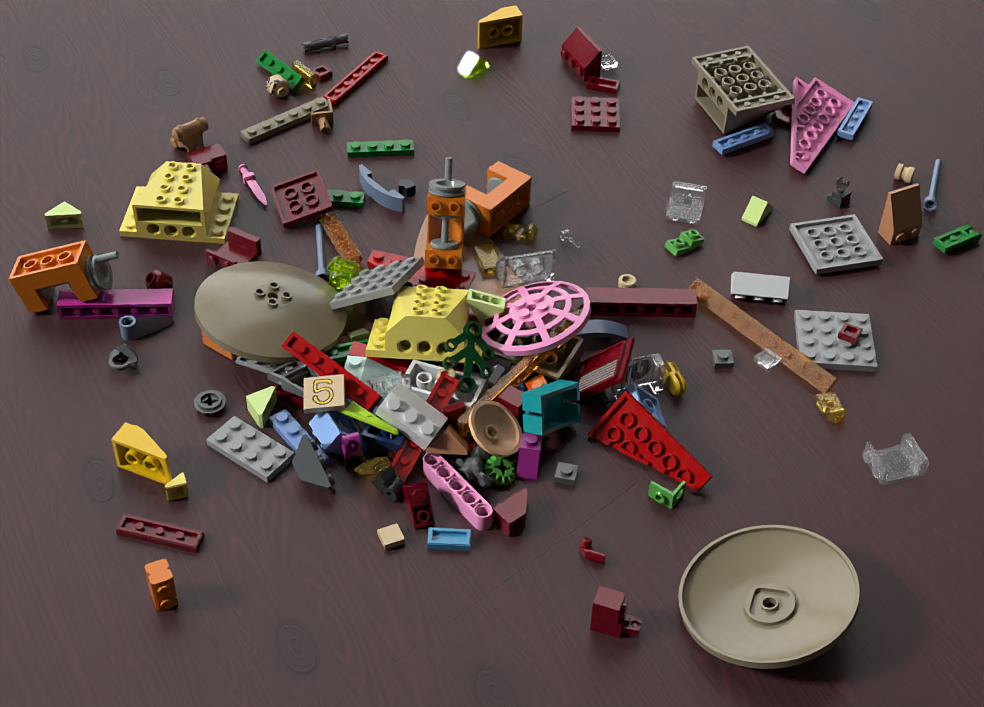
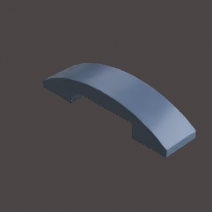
[359,164,405,212]
[557,320,629,343]

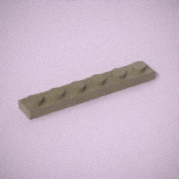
[240,97,328,144]

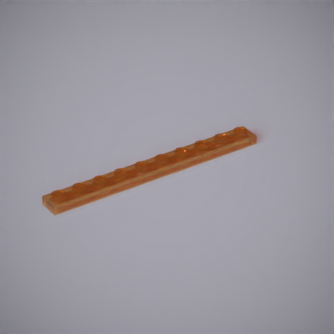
[687,277,838,395]
[457,304,584,437]

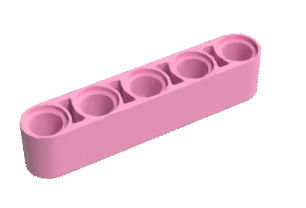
[423,453,493,531]

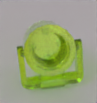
[326,256,361,293]

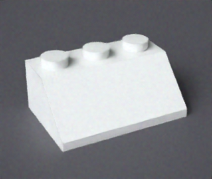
[731,272,790,303]
[375,382,448,450]

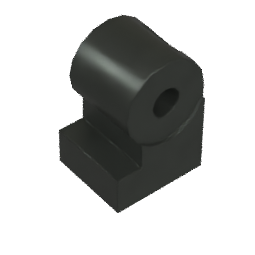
[371,464,406,501]

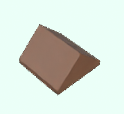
[426,423,469,455]

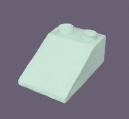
[344,355,404,404]

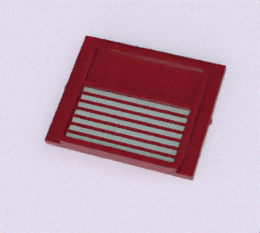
[569,337,635,403]

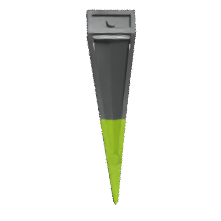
[267,360,398,435]

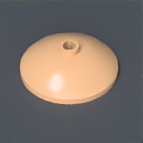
[469,401,522,457]

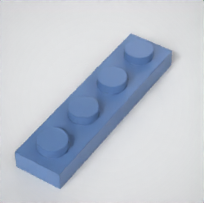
[837,97,873,140]
[712,122,776,155]
[268,409,330,464]

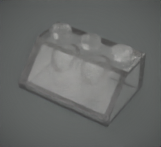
[495,249,557,289]

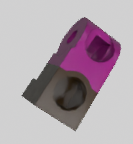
[341,432,364,470]

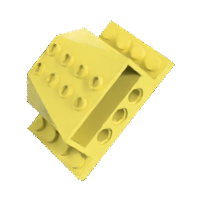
[119,161,239,244]
[366,285,487,363]

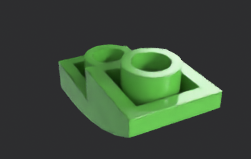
[664,229,705,256]

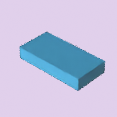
[427,527,471,551]

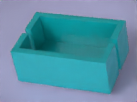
[522,379,581,436]

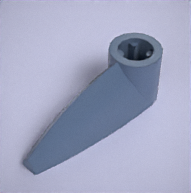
[119,315,174,341]

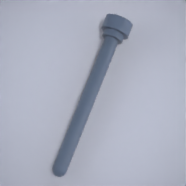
[923,159,942,211]
[315,224,330,282]

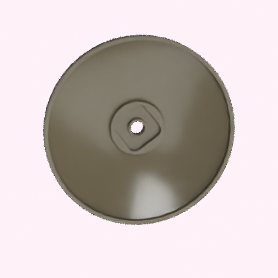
[194,261,347,363]
[678,525,860,669]

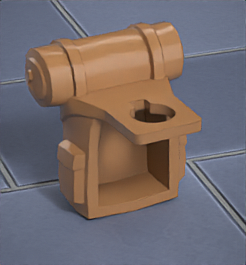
[170,117,209,152]

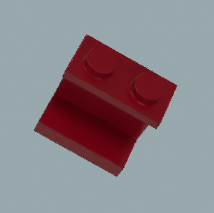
[205,226,262,269]

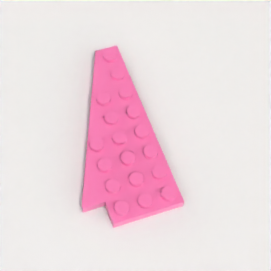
[790,77,855,174]

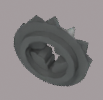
[194,390,226,416]

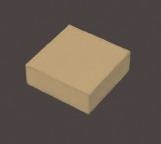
[377,523,405,550]

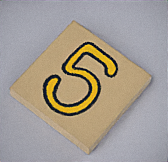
[304,374,345,414]

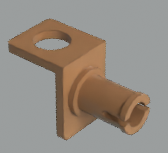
[311,99,334,135]

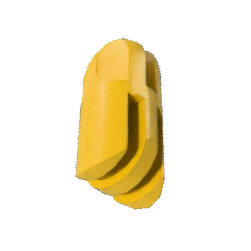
[656,361,687,396]

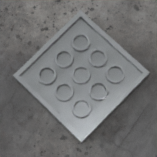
[789,214,883,275]
[329,257,425,310]
[794,310,877,372]

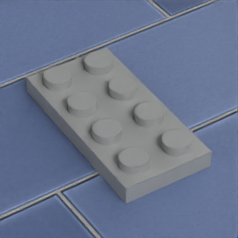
[206,416,295,483]

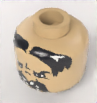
[266,74,290,99]

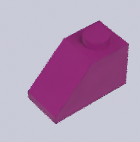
[516,433,543,482]

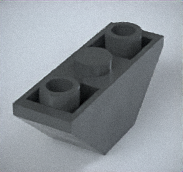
[292,434,336,494]

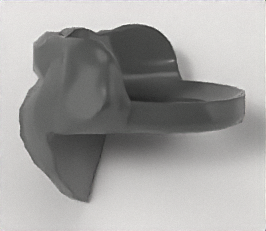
[108,344,138,371]

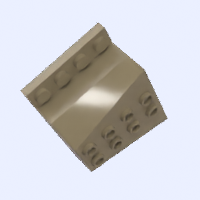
[691,45,795,134]

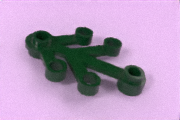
[442,322,495,394]

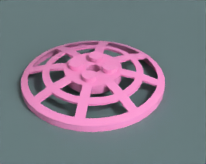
[479,281,591,356]

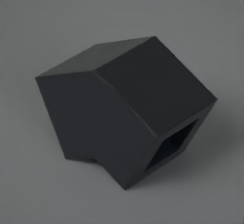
[398,179,416,197]

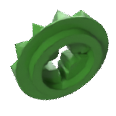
[485,455,517,486]

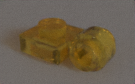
[503,223,538,241]
[815,391,846,423]

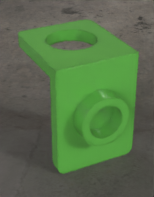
[648,481,686,509]

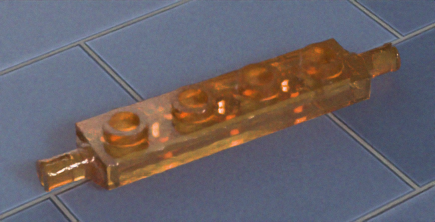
[319,213,363,272]

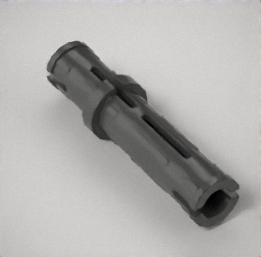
[302,33,349,53]

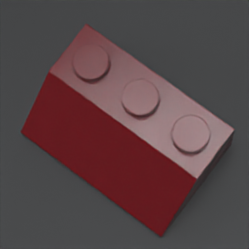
[561,27,602,81]

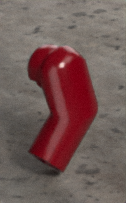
[579,537,606,564]

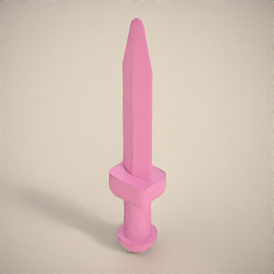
[238,164,267,205]

